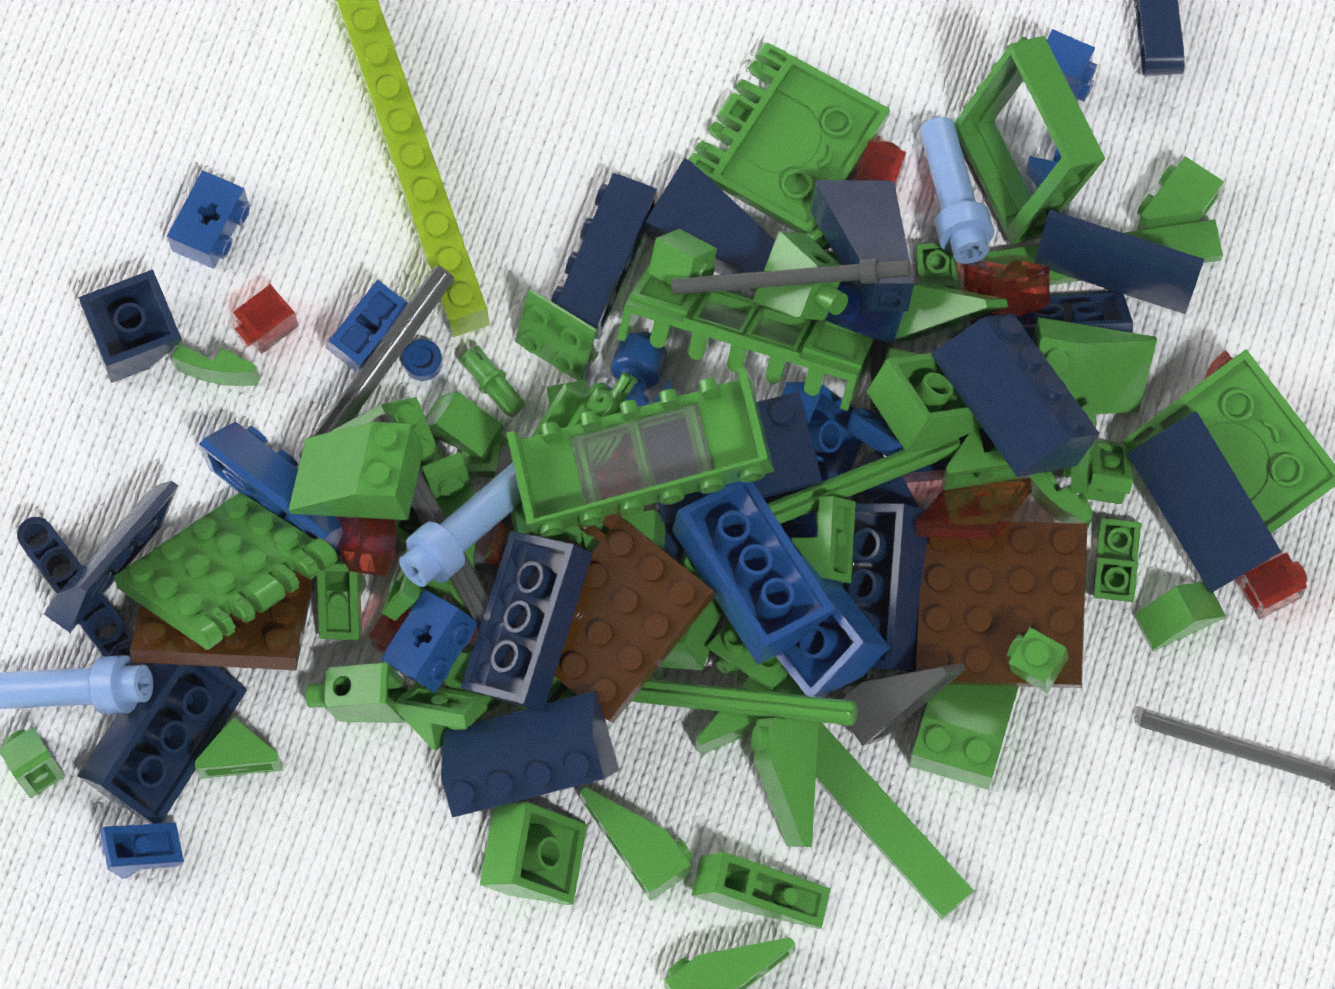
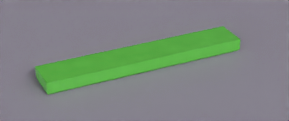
[982,219,1223,294]
[816,722,974,920]

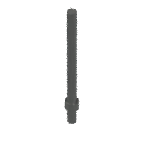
[672,258,911,295]
[1139,711,1335,791]

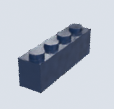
[551,172,658,340]

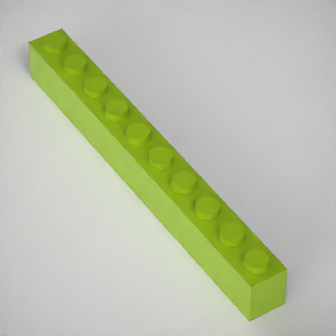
[335,0,490,337]

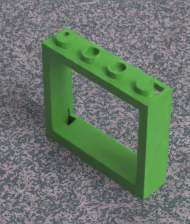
[954,36,1106,245]

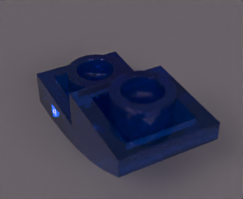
[824,282,904,344]

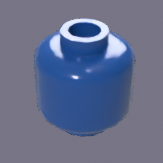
[610,332,667,392]

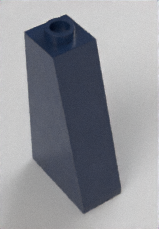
[646,158,775,293]
[811,180,914,312]

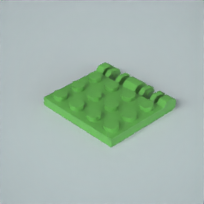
[688,42,891,235]
[1123,349,1335,534]
[114,492,338,650]

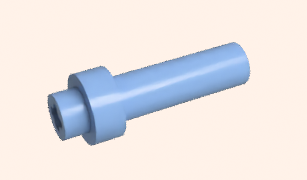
[920,117,994,264]
[399,462,522,587]
[0,655,153,714]

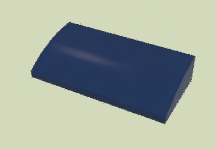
[1034,210,1205,314]
[1127,411,1282,594]
[43,481,179,633]
[461,531,593,712]

